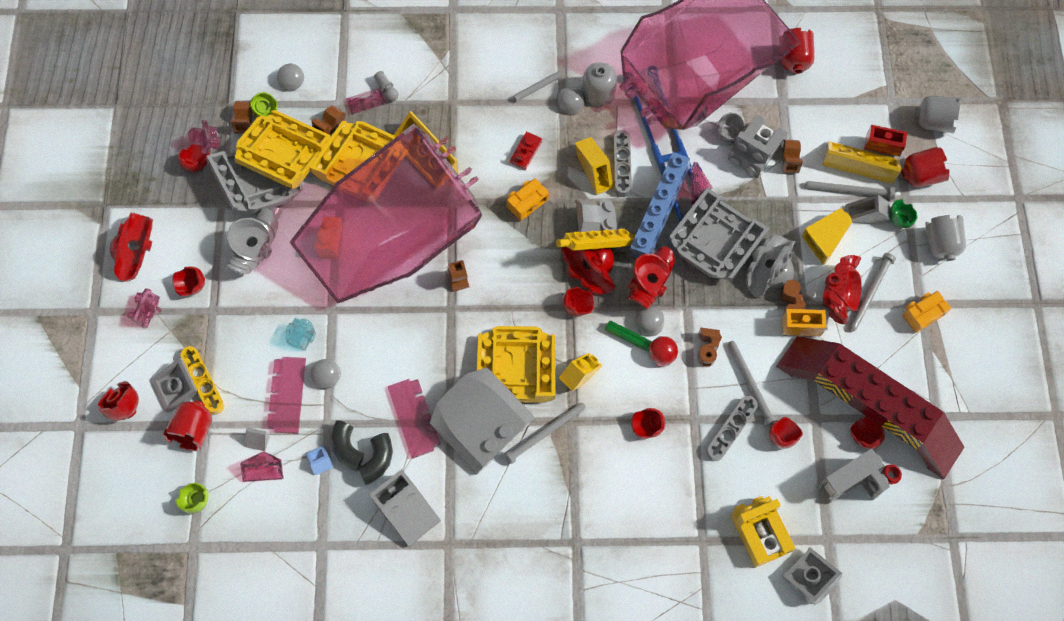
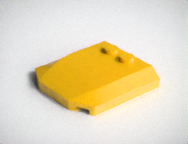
[235,110,331,189]
[310,121,407,202]
[477,326,555,403]

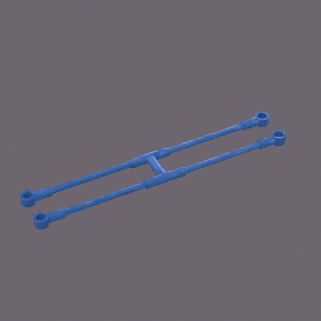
[623,65,701,222]

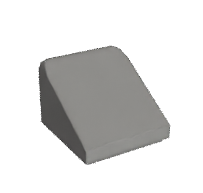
[246,428,269,451]

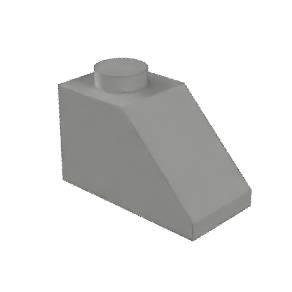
[845,195,890,224]

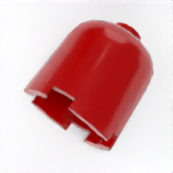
[779,28,815,74]
[901,147,950,188]
[163,400,212,452]

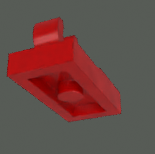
[510,131,542,170]

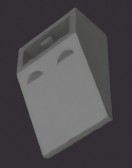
[369,469,441,547]

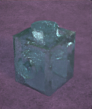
[285,318,316,351]

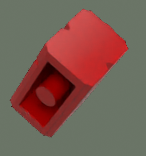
[864,124,908,157]

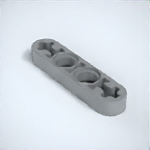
[613,130,632,197]
[707,396,758,461]

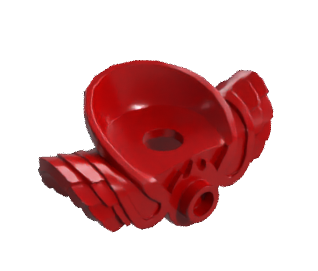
[110,212,153,282]
[561,231,616,295]
[627,246,675,309]
[823,255,862,325]

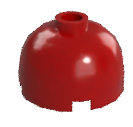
[97,381,139,421]

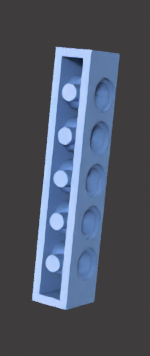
[630,152,690,258]

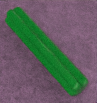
[605,320,652,353]

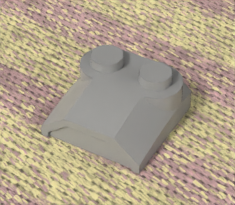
[575,199,617,232]
[782,547,842,605]

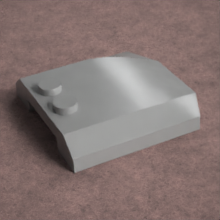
[206,151,303,213]
[669,188,769,281]
[430,367,536,474]

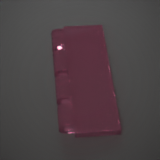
[267,356,306,434]
[387,378,440,459]

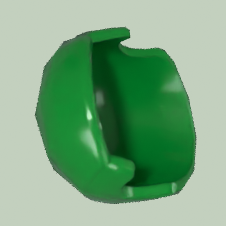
[890,199,918,228]

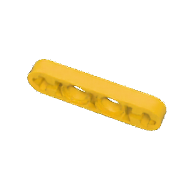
[180,346,224,415]

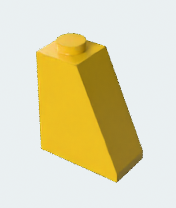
[575,137,613,195]
[801,208,852,265]

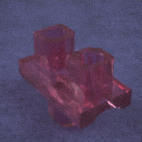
[188,120,220,154]
[127,288,162,328]

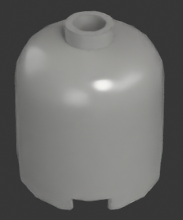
[581,62,617,107]
[915,96,960,134]
[925,215,966,261]

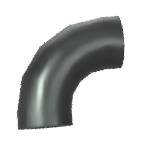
[330,420,364,471]
[358,433,393,485]

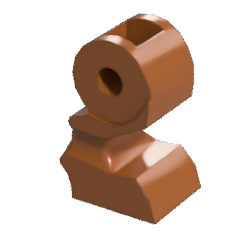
[231,101,252,134]
[312,105,346,135]
[782,139,803,173]
[447,260,470,292]
[781,280,806,316]
[698,327,722,367]

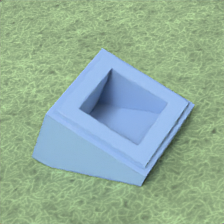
[305,445,333,475]

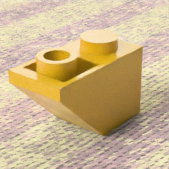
[559,353,603,391]

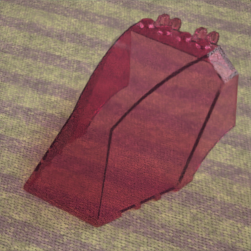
[619,0,801,130]
[289,123,482,304]

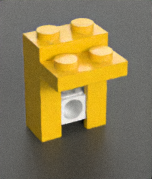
[730,496,796,568]

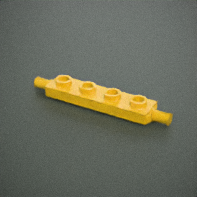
[556,228,636,250]

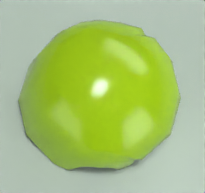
[250,92,278,118]
[175,482,209,514]

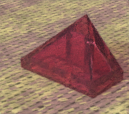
[346,88,386,114]
[691,162,713,203]
[240,451,284,482]

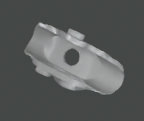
[226,207,278,274]
[746,235,795,298]

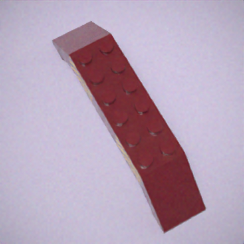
[776,336,965,479]

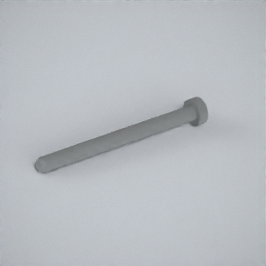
[805,181,895,200]
[850,253,896,332]
[728,340,778,427]
[504,403,586,464]

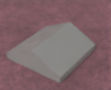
[151,357,198,412]

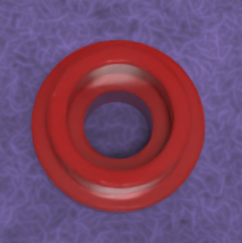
[881,464,902,485]

